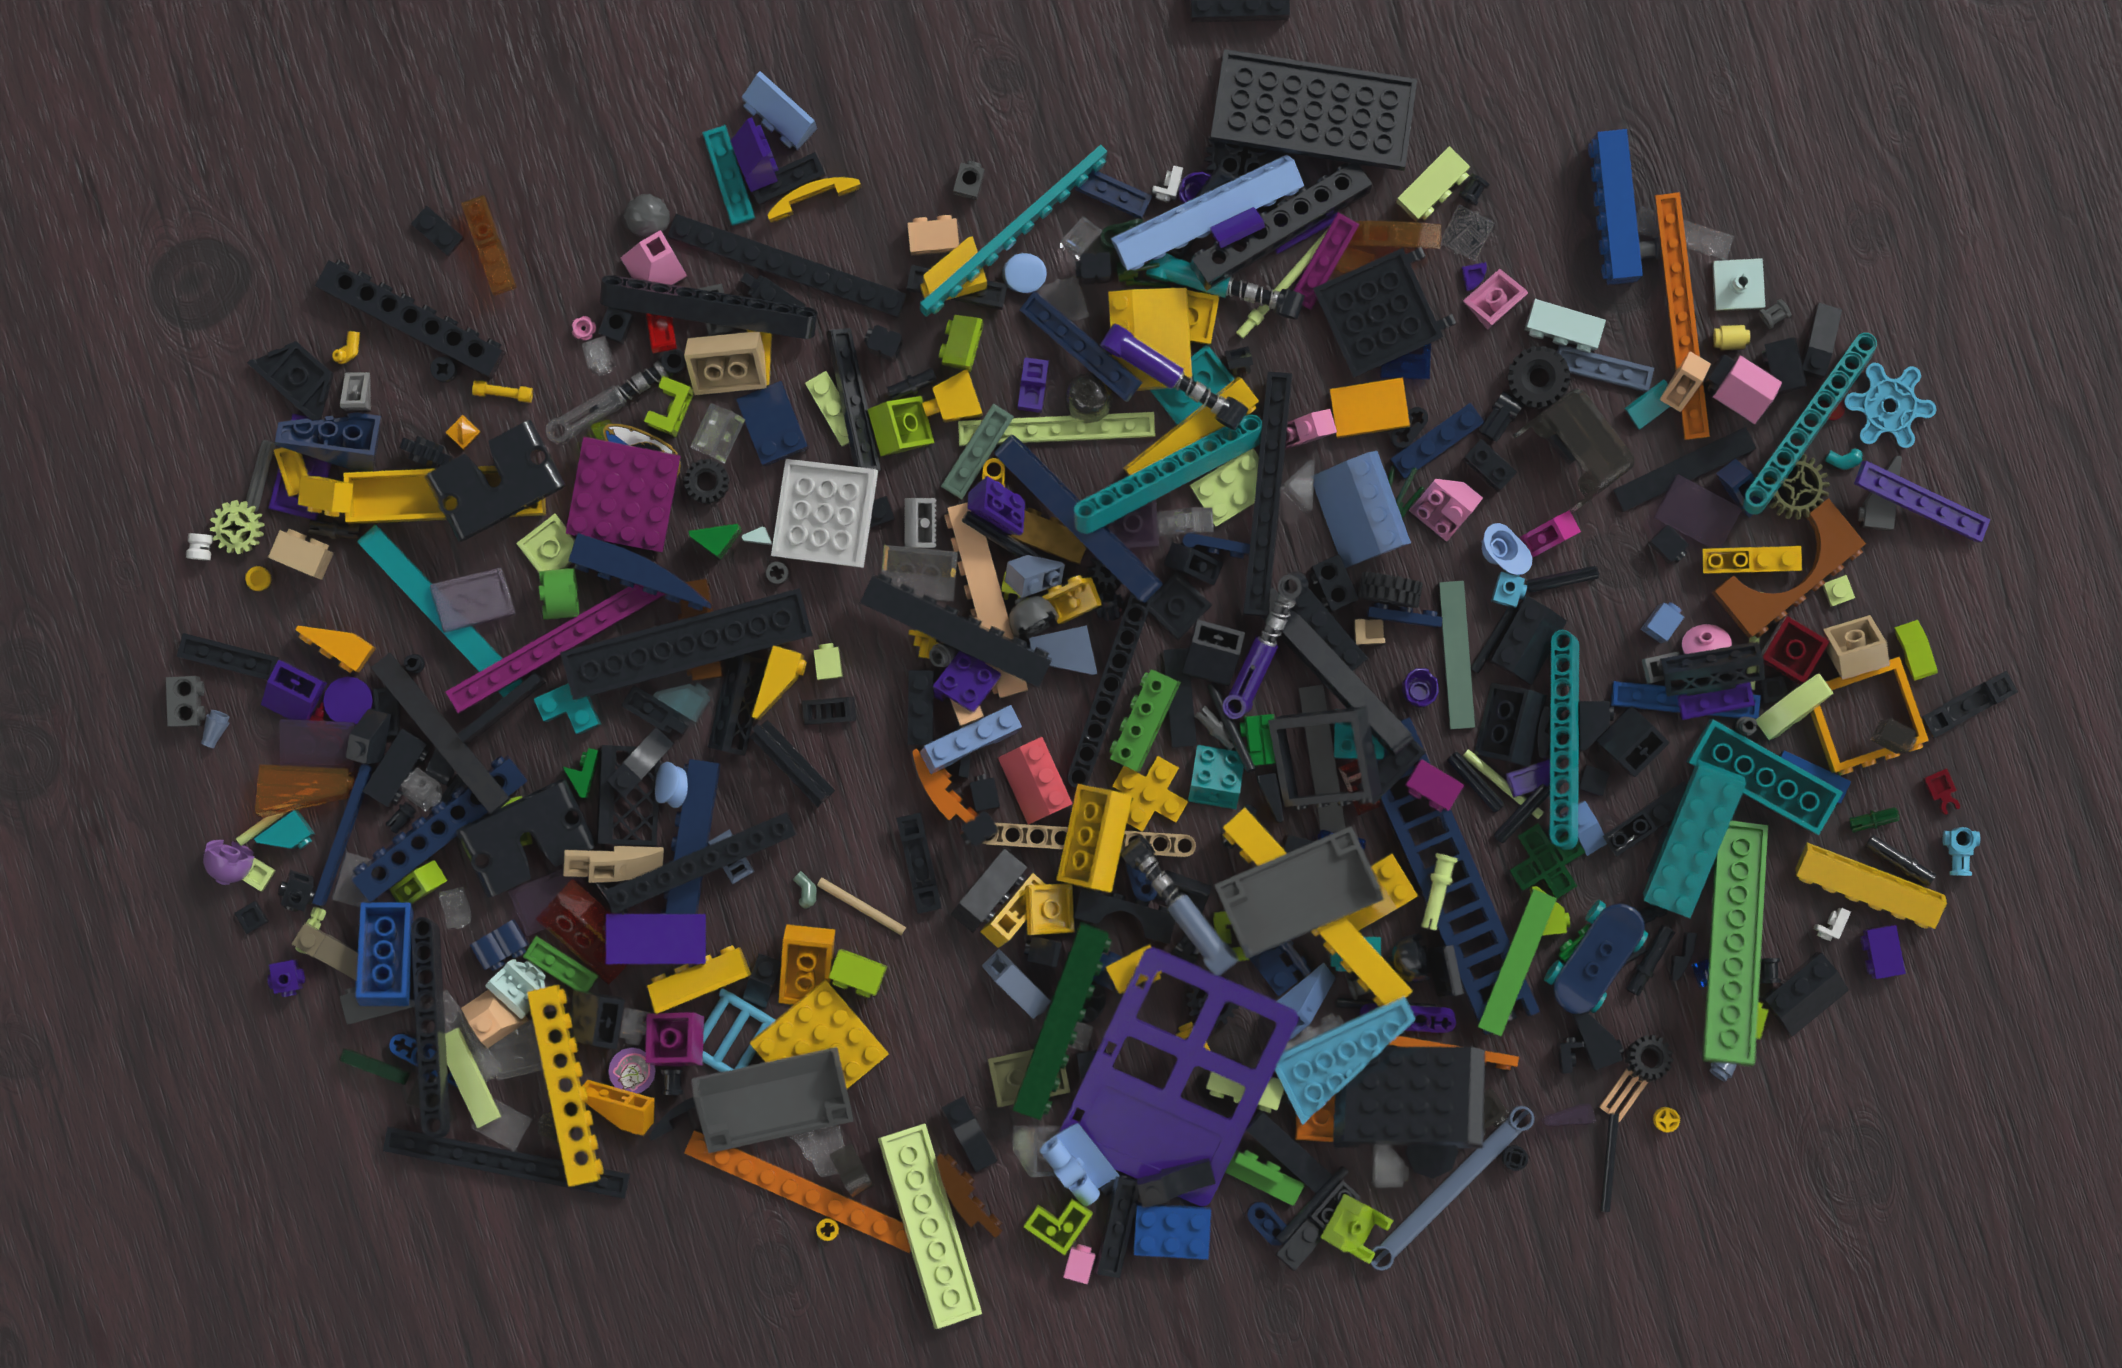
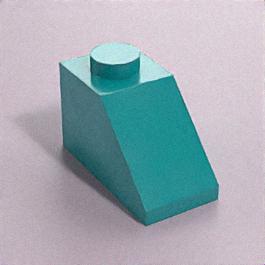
[254,810,315,849]

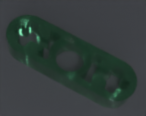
[339,1048,410,1085]

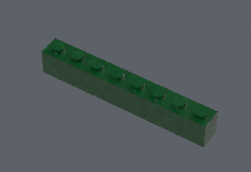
[1013,922,1112,1120]

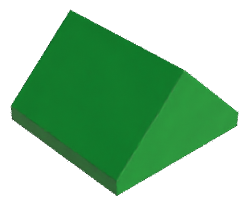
[689,524,742,560]

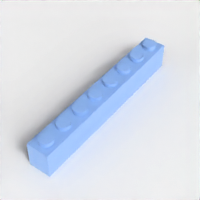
[1111,154,1304,270]

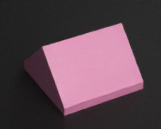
[1463,269,1528,329]
[1713,356,1782,424]

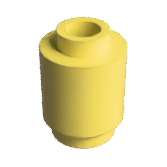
[1713,325,1750,350]

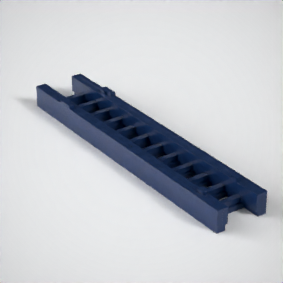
[1376,717,1540,1035]

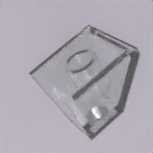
[1013,1125,1061,1177]
[1372,1145,1408,1188]

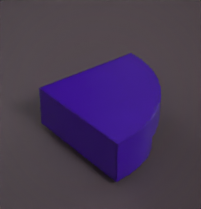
[1462,262,1487,292]

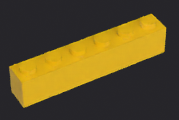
[1123,377,1259,476]
[1795,843,1947,929]

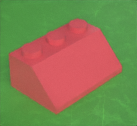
[998,737,1073,825]

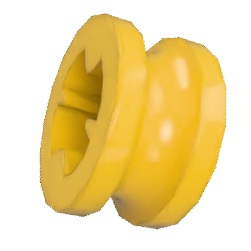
[816,1218,839,1241]

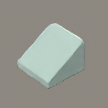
[742,526,773,545]

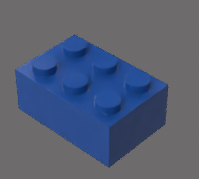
[1134,1203,1211,1259]

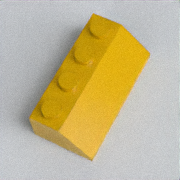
[1057,784,1132,892]
[647,945,751,1014]

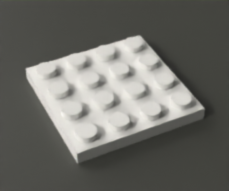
[771,459,878,568]

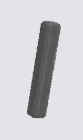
[246,440,276,512]

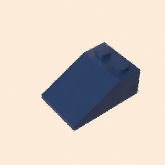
[736,381,809,467]

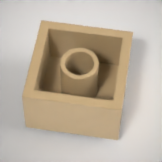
[268,528,333,580]
[1823,615,1890,680]

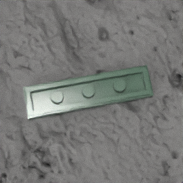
[941,403,1014,500]

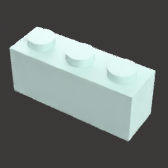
[1525,299,1606,353]

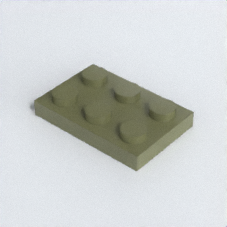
[988,1049,1070,1107]

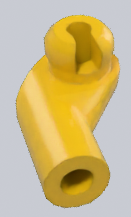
[332,331,360,364]

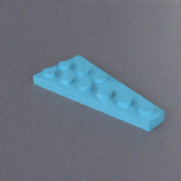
[1275,996,1415,1125]

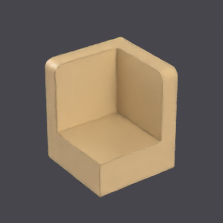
[1353,619,1385,645]

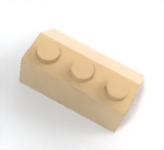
[684,331,767,395]

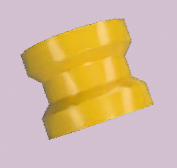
[1653,1107,1680,1133]

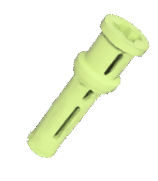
[1421,853,1458,930]

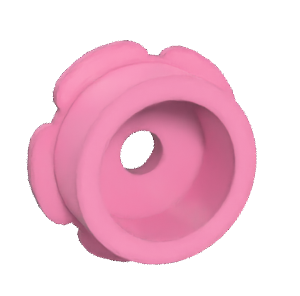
[572,316,596,340]

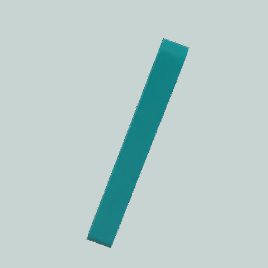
[1743,333,1877,514]
[1074,415,1262,533]
[357,524,524,697]
[1550,630,1579,850]

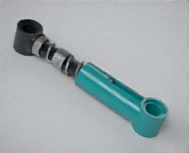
[1146,253,1305,320]

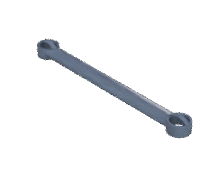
[1371,1106,1534,1270]

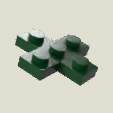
[1509,823,1585,899]

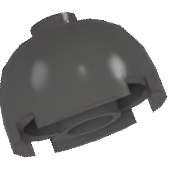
[1008,596,1059,639]

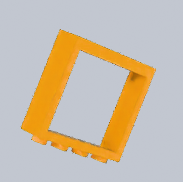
[1810,657,1929,776]

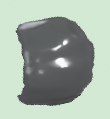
[623,194,670,237]

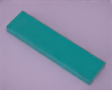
[702,125,755,226]

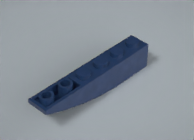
[568,533,712,611]

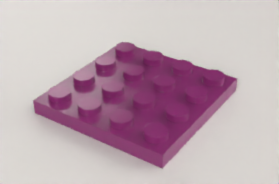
[566,436,681,552]

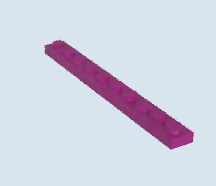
[446,584,666,714]

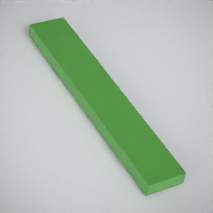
[1477,889,1557,1036]

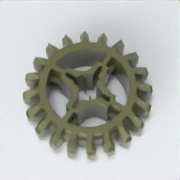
[1763,454,1830,520]

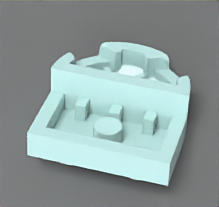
[485,959,546,1019]

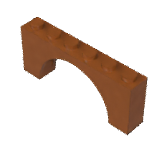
[1711,498,1866,638]

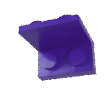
[933,651,1001,713]

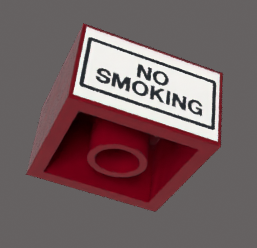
[1762,616,1830,684]

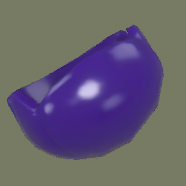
[1178,172,1210,204]
[1402,668,1439,707]

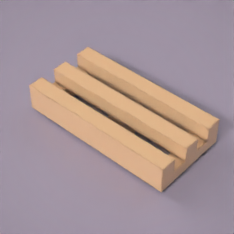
[1599,1068,1648,1122]

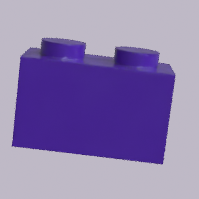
[1861,925,1906,979]

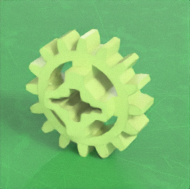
[210,500,265,554]

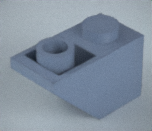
[1005,555,1064,598]

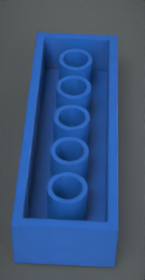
[1588,129,1643,285]

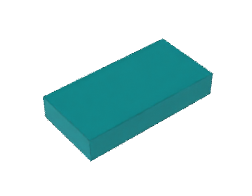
[1624,380,1671,430]

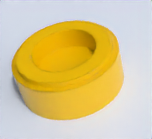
[245,566,271,591]

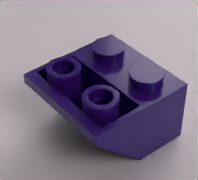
[730,117,779,192]
[967,476,1025,536]
[261,660,327,727]

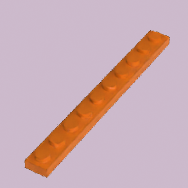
[1654,192,1710,440]
[684,1130,911,1253]

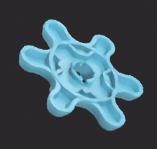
[1844,363,1936,448]

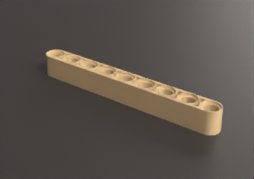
[983,823,1196,857]

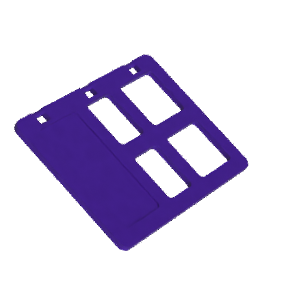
[1058,948,1298,1206]

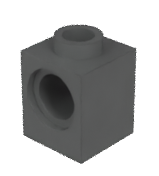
[953,161,985,200]

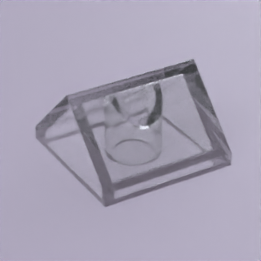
[1281,460,1314,514]

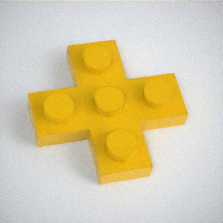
[1112,756,1188,832]

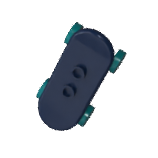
[1544,900,1648,1014]

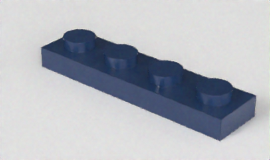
[1390,402,1485,479]

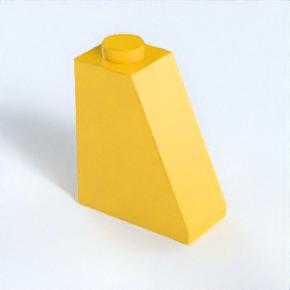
[920,236,987,301]

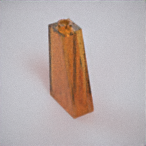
[255,764,355,817]

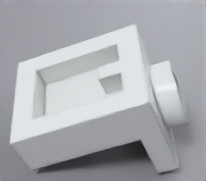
[1152,166,1183,202]
[1813,908,1851,941]

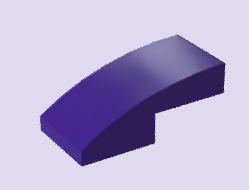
[1017,357,1049,413]

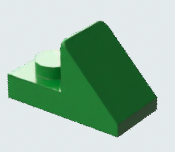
[563,748,600,798]

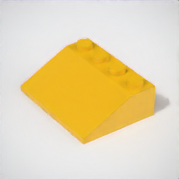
[1108,288,1192,391]

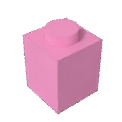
[1063,1244,1095,1284]

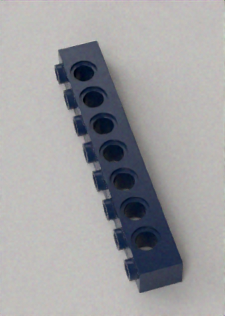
[351,755,527,902]

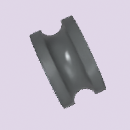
[766,562,789,584]

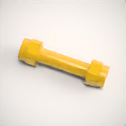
[472,380,533,403]

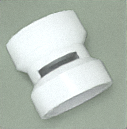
[186,533,213,561]

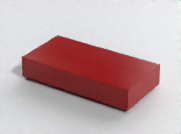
[646,313,677,353]

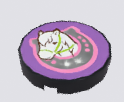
[607,1046,657,1094]

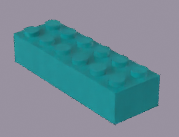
[1686,719,1843,835]
[1643,760,1746,918]

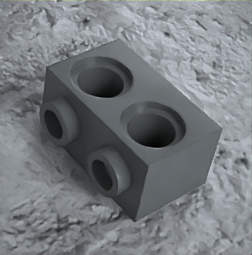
[166,676,205,727]

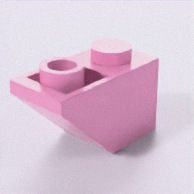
[1285,409,1337,449]

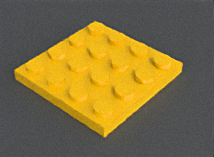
[750,979,889,1089]

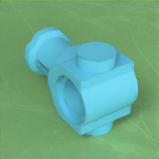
[1943,827,1980,876]

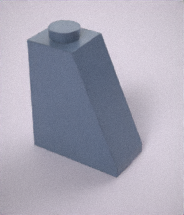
[1026,625,1097,676]
[982,949,1051,1019]

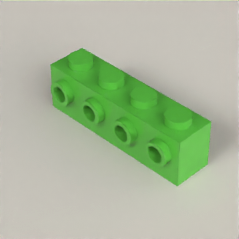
[1109,669,1181,772]

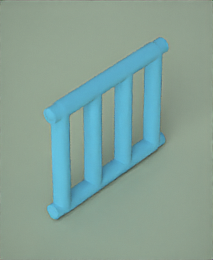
[703,988,776,1072]

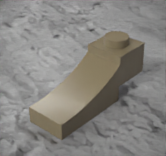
[292,922,358,981]

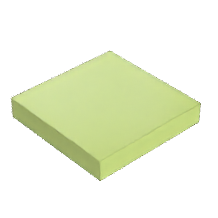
[516,514,576,572]

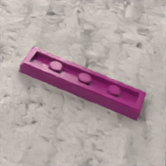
[1294,212,1360,310]

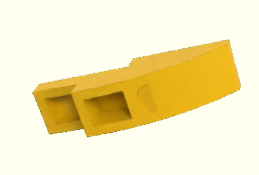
[1702,546,1802,573]

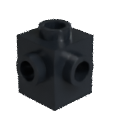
[277,870,315,912]

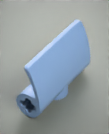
[1040,1124,1120,1206]

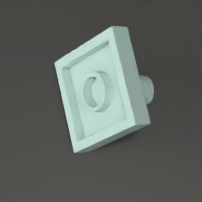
[1712,258,1765,311]

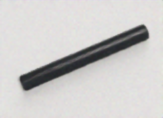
[962,511,1068,584]

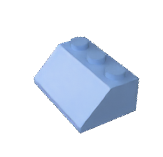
[742,71,817,150]

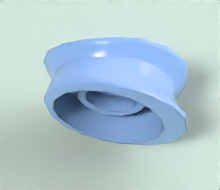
[1002,253,1047,293]
[655,762,688,808]

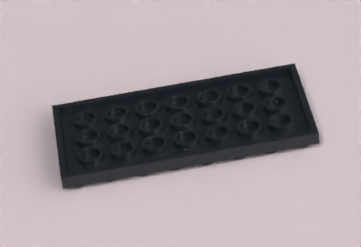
[1210,49,1417,171]

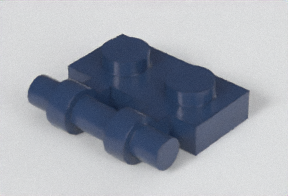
[1249,940,1312,996]

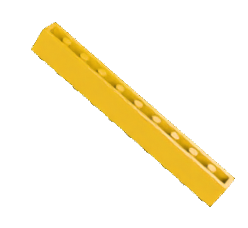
[1222,808,1412,1007]

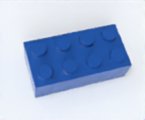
[356,902,414,1006]

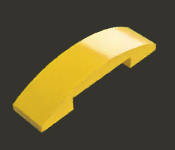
[768,177,862,223]

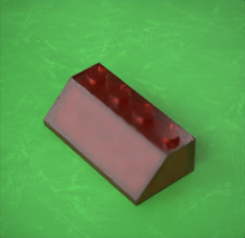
[536,879,628,985]

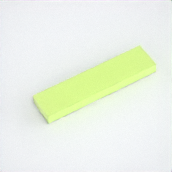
[445,1028,501,1128]

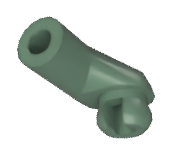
[793,871,817,909]

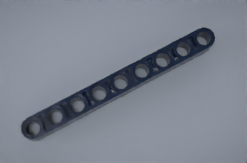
[994,434,1163,603]

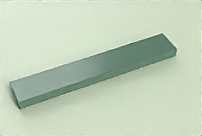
[1439,581,1475,729]

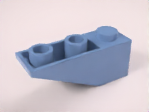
[1277,963,1336,1039]

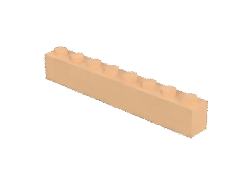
[944,502,1028,698]

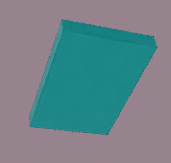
[1150,344,1235,425]

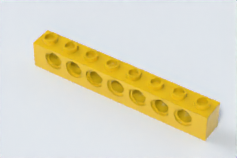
[527,985,603,1187]

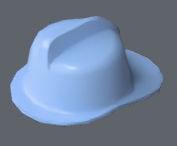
[1481,523,1532,575]

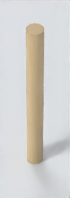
[817,877,906,935]

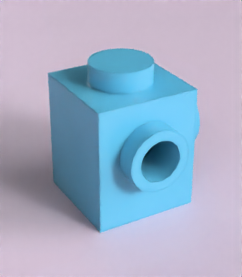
[1491,571,1527,608]

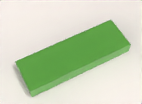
[523,936,599,992]

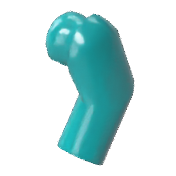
[1825,449,1863,470]

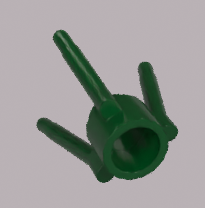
[1117,262,1170,288]
[1388,465,1424,518]

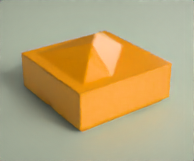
[446,415,481,450]

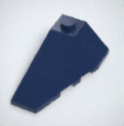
[275,413,381,472]

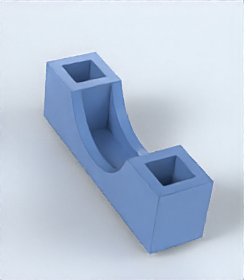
[920,705,1022,774]

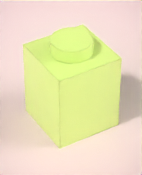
[814,643,843,680]

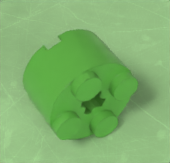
[539,568,579,620]

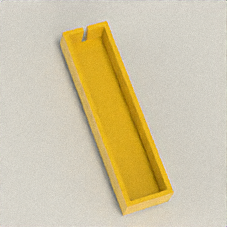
[344,466,546,524]

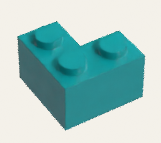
[534,683,602,735]

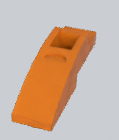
[913,749,978,823]

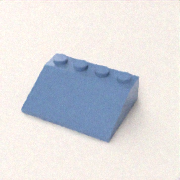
[1310,451,1411,568]

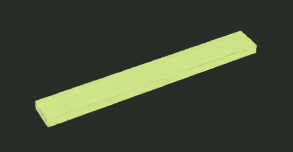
[958,412,1155,446]

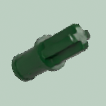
[1849,807,1900,833]

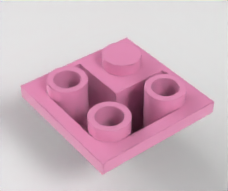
[621,230,687,285]
[1409,479,1483,542]

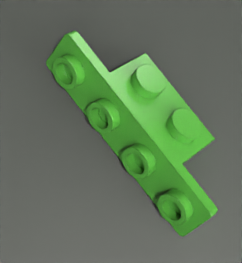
[1226,1150,1304,1206]

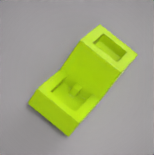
[1895,620,1938,681]

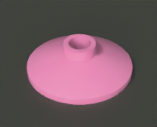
[1682,624,1732,654]

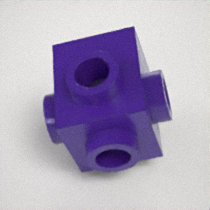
[267,959,305,997]

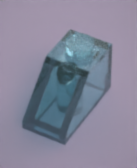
[653,683,712,723]

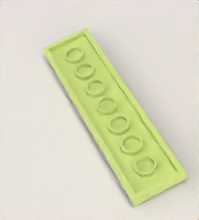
[878,1123,982,1329]

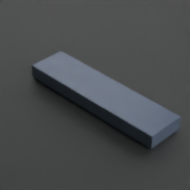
[1557,344,1654,392]

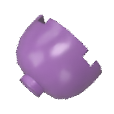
[203,840,254,885]

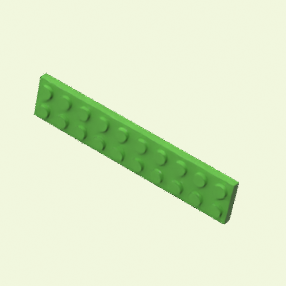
[1703,821,1768,1066]

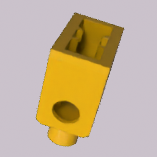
[922,369,983,422]

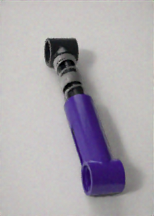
[1100,324,1248,431]
[1222,572,1308,719]

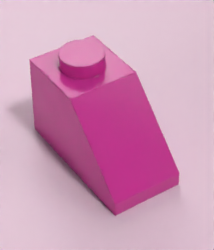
[1519,510,1581,558]

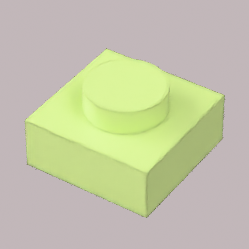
[1823,575,1855,607]
[242,858,276,892]

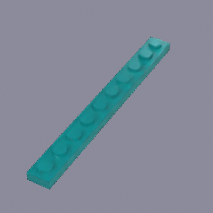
[920,145,1108,317]

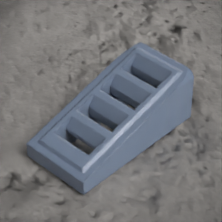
[709,829,755,884]

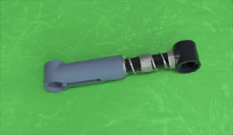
[1120,835,1238,976]

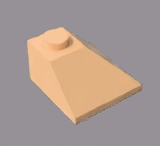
[461,989,529,1048]

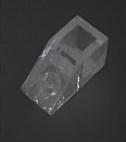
[582,336,617,376]
[1156,507,1214,536]

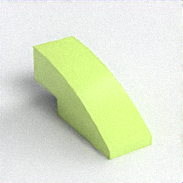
[1756,674,1834,740]

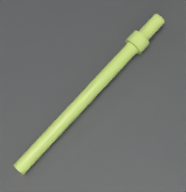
[1236,227,1330,339]

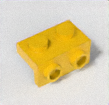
[1042,575,1102,624]

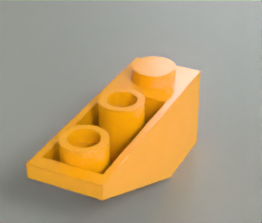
[295,626,376,673]

